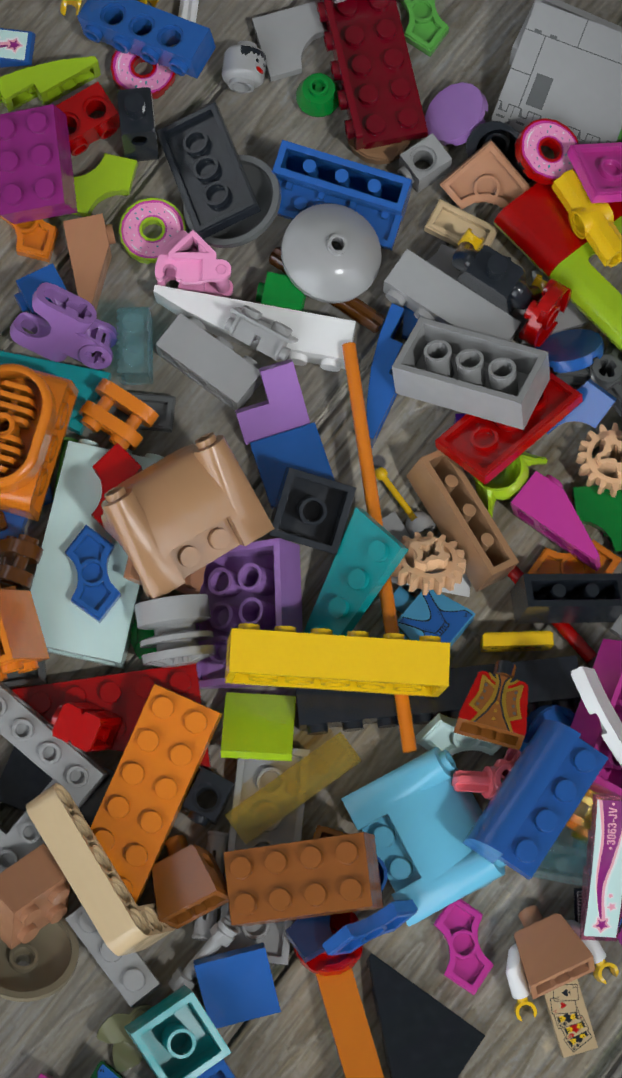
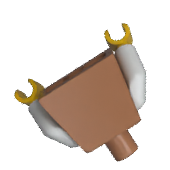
[506,905,619,1021]

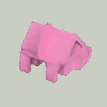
[155,230,233,298]

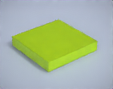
[221,692,296,761]

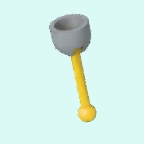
[375,467,436,539]

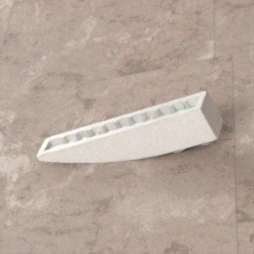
[154,285,356,372]

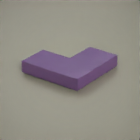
[235,359,310,445]

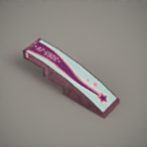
[580,794,622,942]

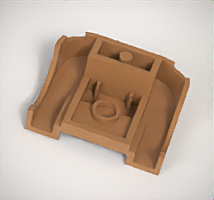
[101,432,275,599]

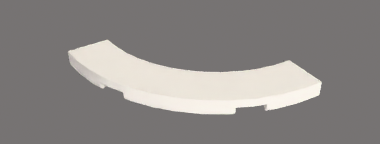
[571,666,622,767]

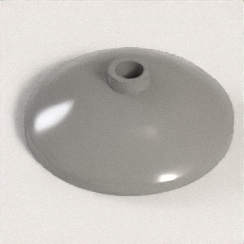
[281,204,382,303]

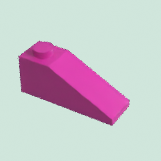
[511,471,601,572]

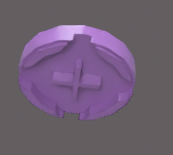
[425,82,488,146]

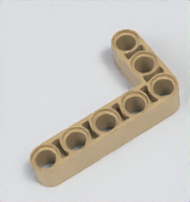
[26,783,176,956]

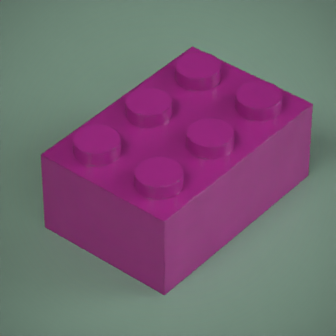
[0,104,78,224]

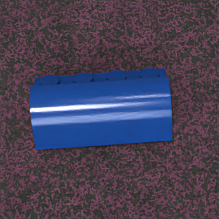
[272,140,412,251]
[463,720,608,880]

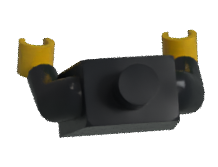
[452,228,548,315]

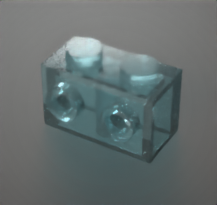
[533,836,595,888]

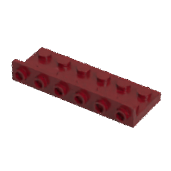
[316,0,428,151]

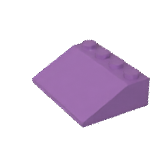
[196,538,303,689]

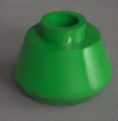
[296,73,340,117]

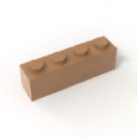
[406,450,519,592]

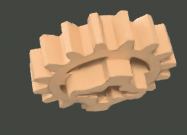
[576,423,622,497]
[391,531,466,596]

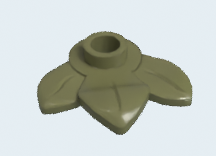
[96,1004,153,1072]

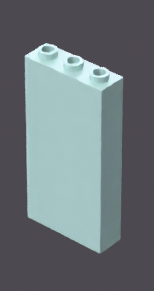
[30,439,164,669]

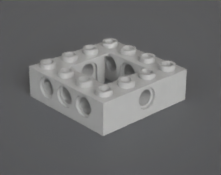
[0,682,109,873]

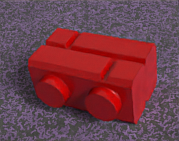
[51,702,122,752]

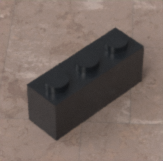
[510,573,622,624]

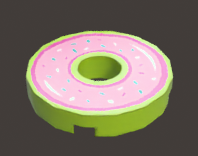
[119,198,186,264]

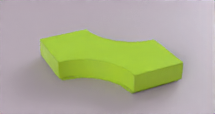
[72,153,138,217]

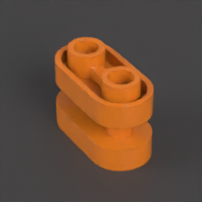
[79,378,159,450]

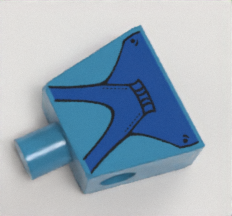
[393,586,475,648]

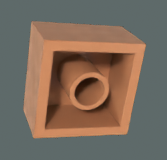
[0,843,70,950]

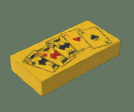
[480,631,554,652]

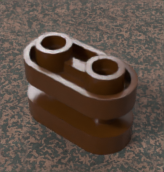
[0,534,44,590]

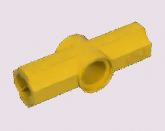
[552,169,622,268]

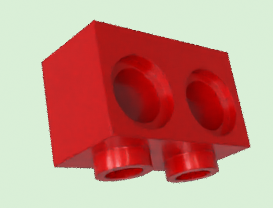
[56,82,120,156]

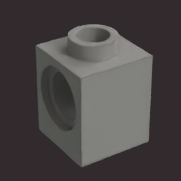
[398,133,452,193]

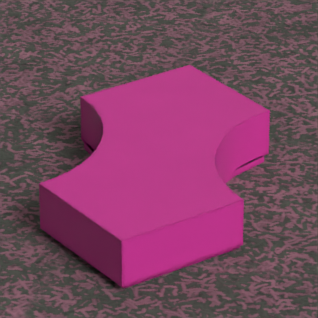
[433,899,494,996]

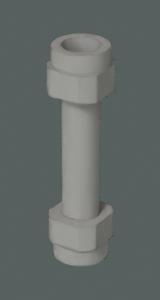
[168,917,239,992]

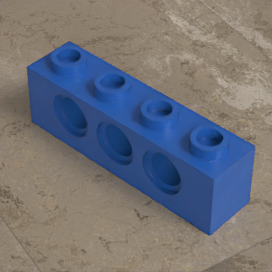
[77,0,216,79]

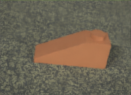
[63,213,116,310]

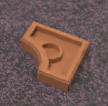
[439,139,531,210]

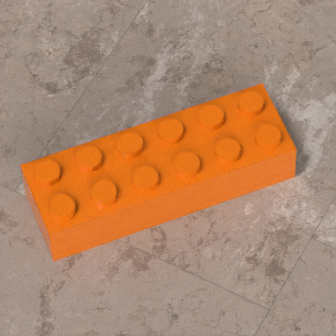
[70,684,223,906]

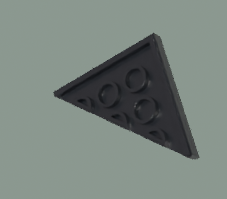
[366,953,486,1078]

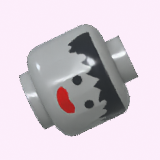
[222,41,266,93]

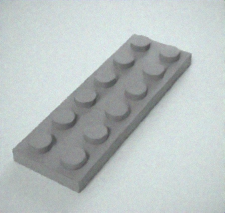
[216,748,310,965]

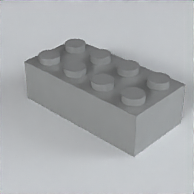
[392,317,550,430]

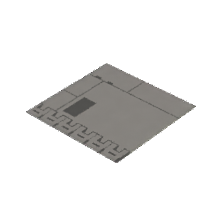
[491,1,622,144]

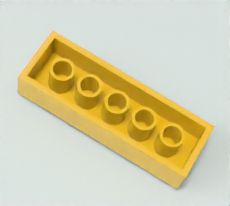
[225,623,450,697]

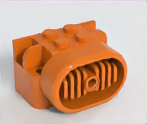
[0,363,79,521]

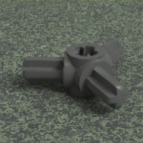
[553,341,622,418]

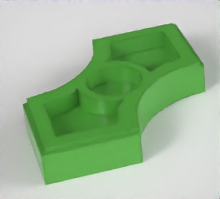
[398,0,449,57]

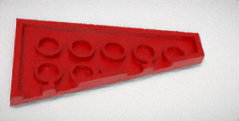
[11,663,211,768]

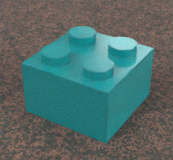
[124,985,232,1078]

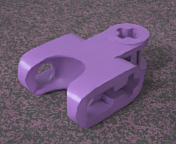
[10,282,118,369]

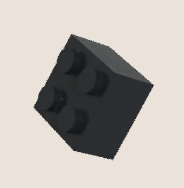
[267,467,356,555]

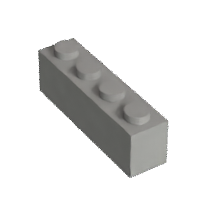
[383,249,521,342]

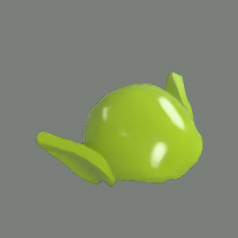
[471,452,548,517]

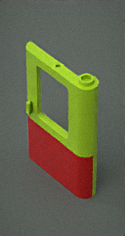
[494,183,622,352]

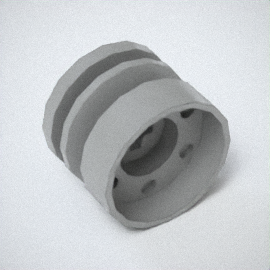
[134,594,216,668]

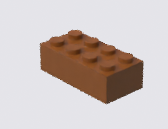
[223,832,383,927]

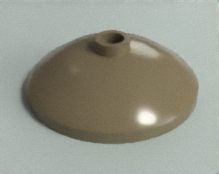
[0,917,79,1002]

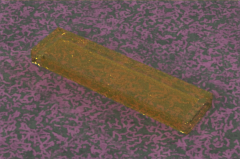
[225,732,362,845]

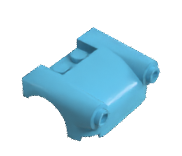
[341,747,506,927]

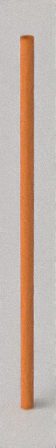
[342,342,417,753]

